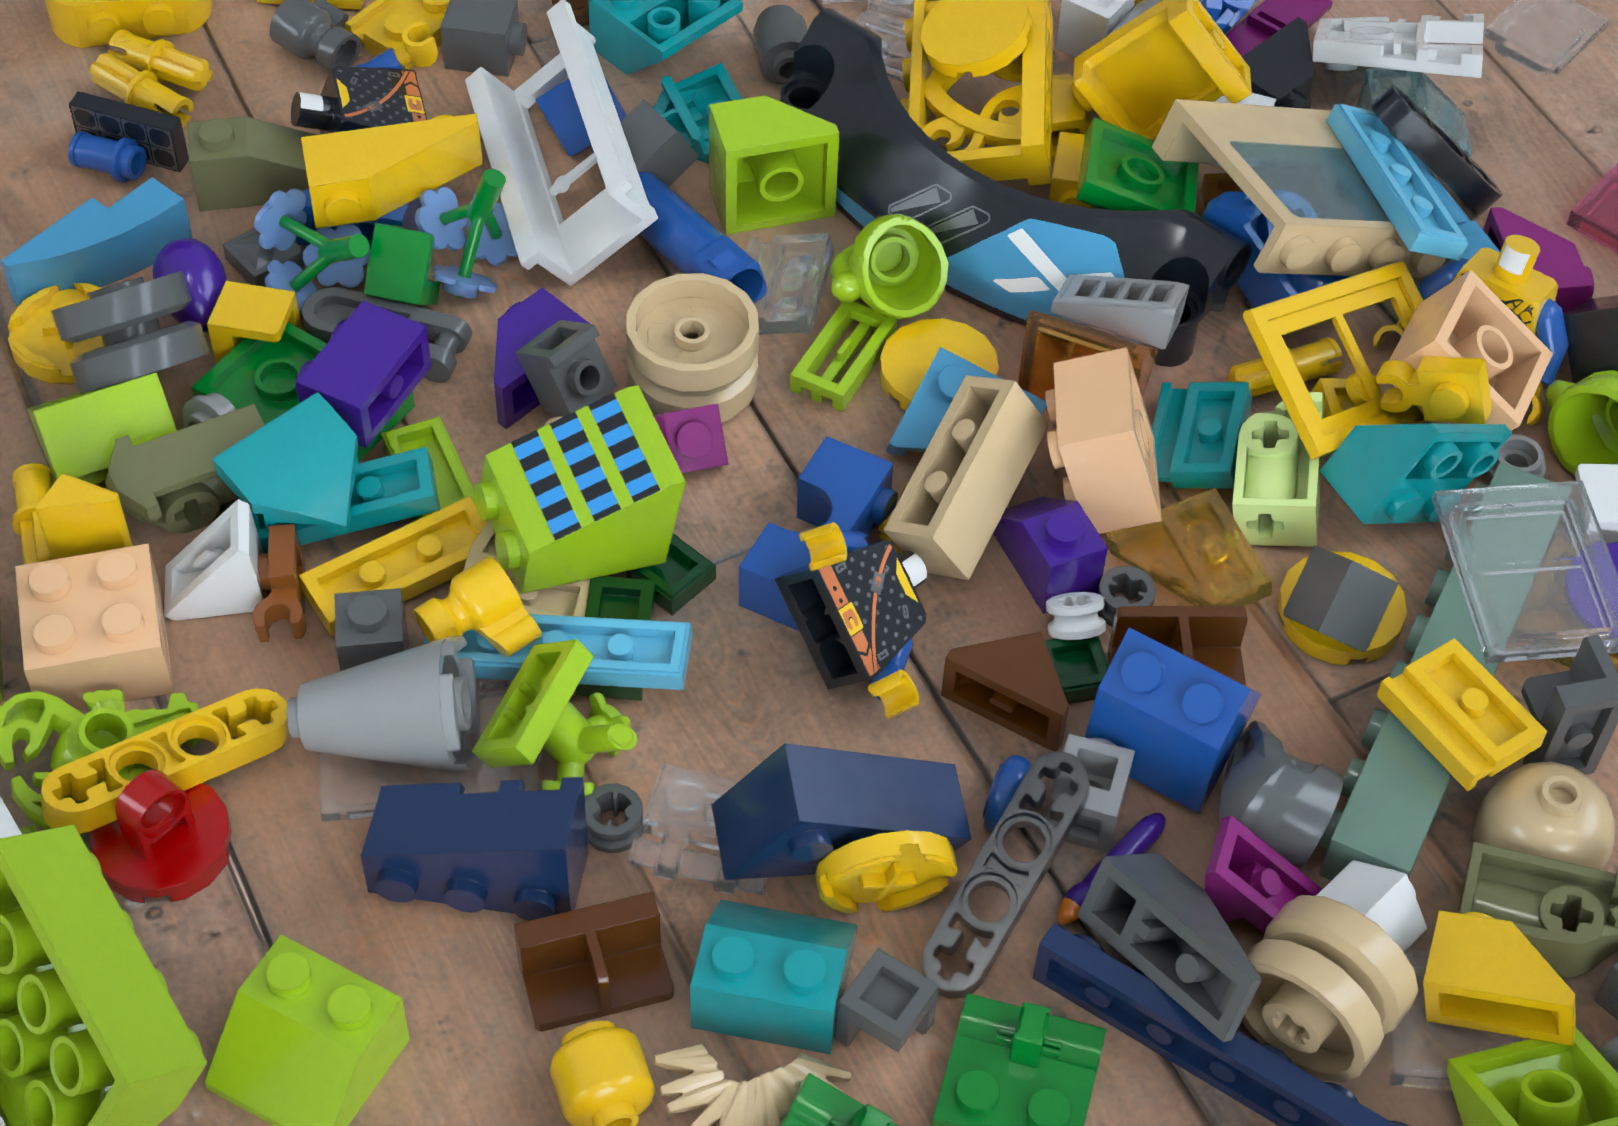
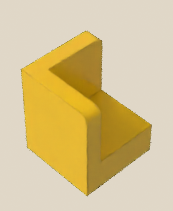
[207,281,302,364]

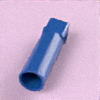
[638,172,767,304]

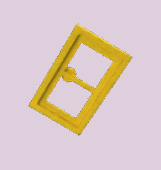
[1243,261,1424,460]

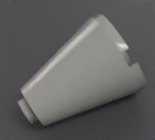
[287,636,480,772]

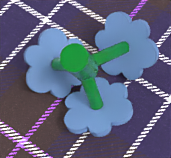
[415,169,518,298]
[254,188,371,314]

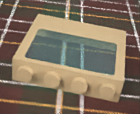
[1152,99,1446,278]

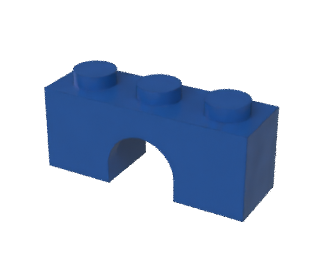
[739,436,898,631]

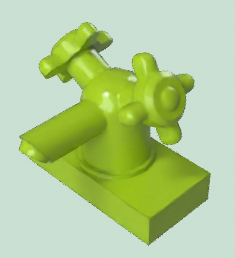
[472,639,637,797]

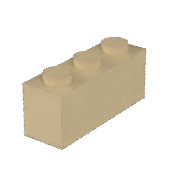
[883,375,1049,580]

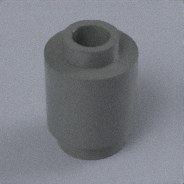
[753,5,807,85]

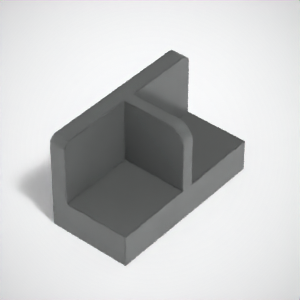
[1521,635,1618,774]

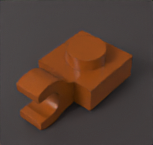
[252,524,307,642]

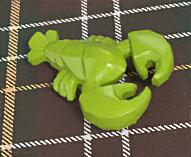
[0,689,202,830]

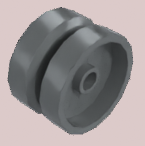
[51,271,210,394]

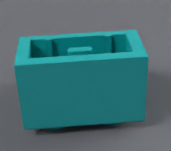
[588,0,743,75]
[1320,423,1512,524]

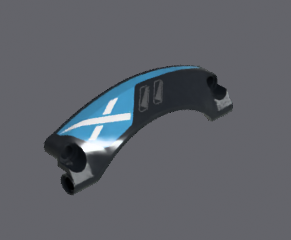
[780,8,1252,367]

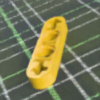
[41,688,288,834]

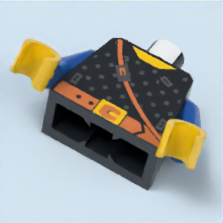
[291,21,453,134]
[775,522,927,720]

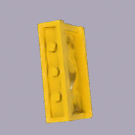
[900,0,1053,186]

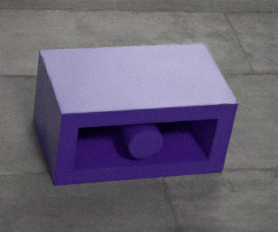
[295,300,431,449]

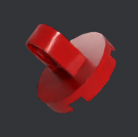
[90,769,232,903]

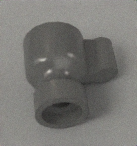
[270,0,360,70]

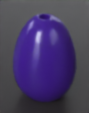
[153,238,227,333]

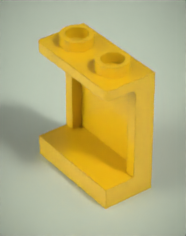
[1071,0,1252,140]

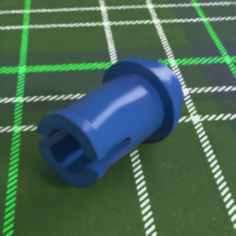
[68,131,147,183]

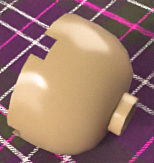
[1472,761,1617,871]

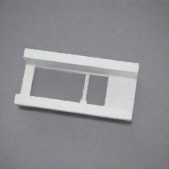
[465,0,658,286]

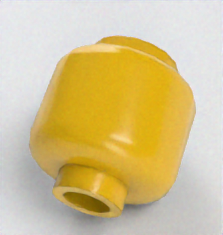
[550,1021,655,1126]

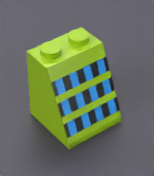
[474,385,686,594]

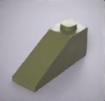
[187,116,317,211]

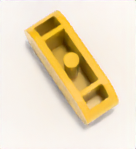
[44,0,213,48]

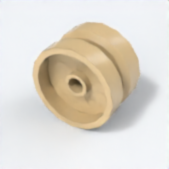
[626,273,759,422]
[1242,895,1419,1083]

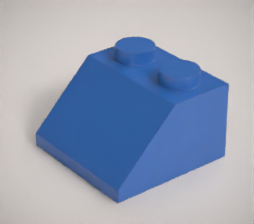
[1085,628,1261,813]

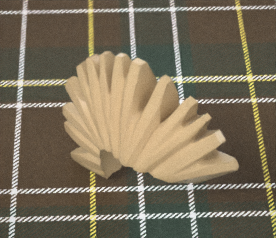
[654,1044,851,1126]

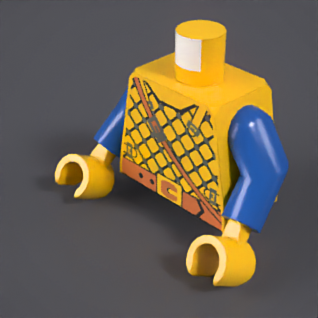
[1373,235,1569,426]

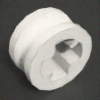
[1046,592,1106,640]

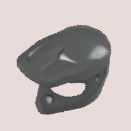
[1218,720,1343,867]

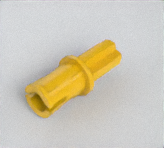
[108,29,213,92]
[89,53,194,128]
[1226,337,1343,397]
[12,463,53,565]

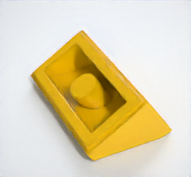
[36,474,133,560]

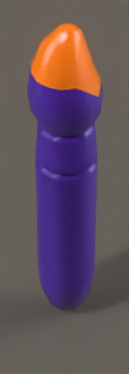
[1057,813,1166,925]

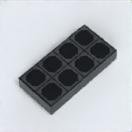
[69,91,189,172]

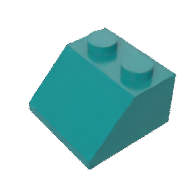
[690,899,857,1055]

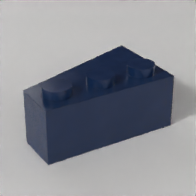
[711,743,972,880]
[361,777,589,921]

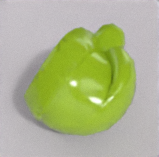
[830,214,949,320]
[1545,370,1618,476]

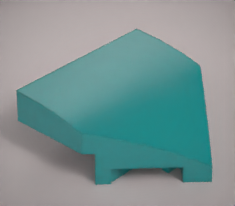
[653,62,742,164]
[212,392,360,534]

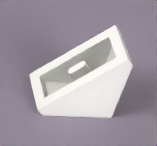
[164,499,266,621]

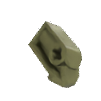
[105,404,265,533]
[1458,842,1618,978]

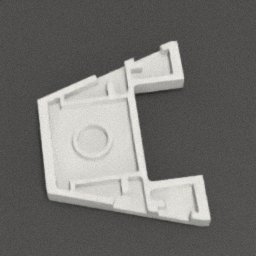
[1313,14,1484,78]

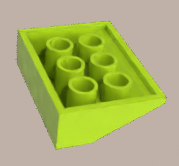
[0,825,208,1126]

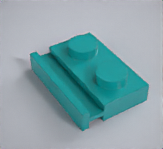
[1152,382,1252,489]

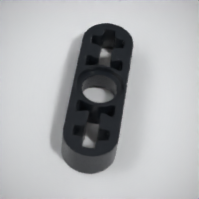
[1371,85,1503,215]

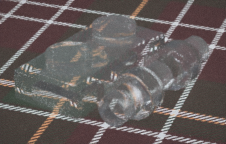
[629,763,768,896]

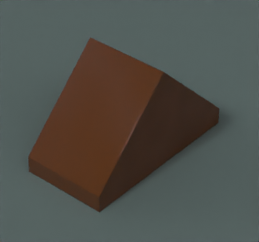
[941,632,1069,752]

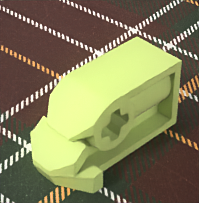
[1232,392,1324,547]

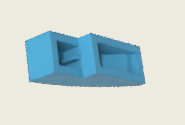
[1,177,193,306]

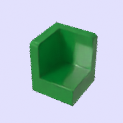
[364,223,441,305]

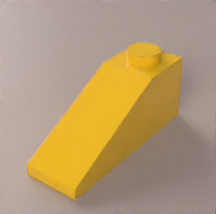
[301,113,483,229]

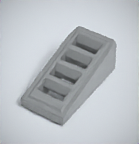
[1050,274,1190,349]

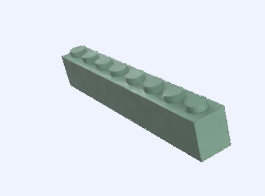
[1317,462,1572,881]

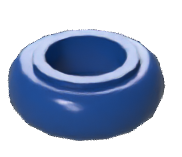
[982,755,1032,834]

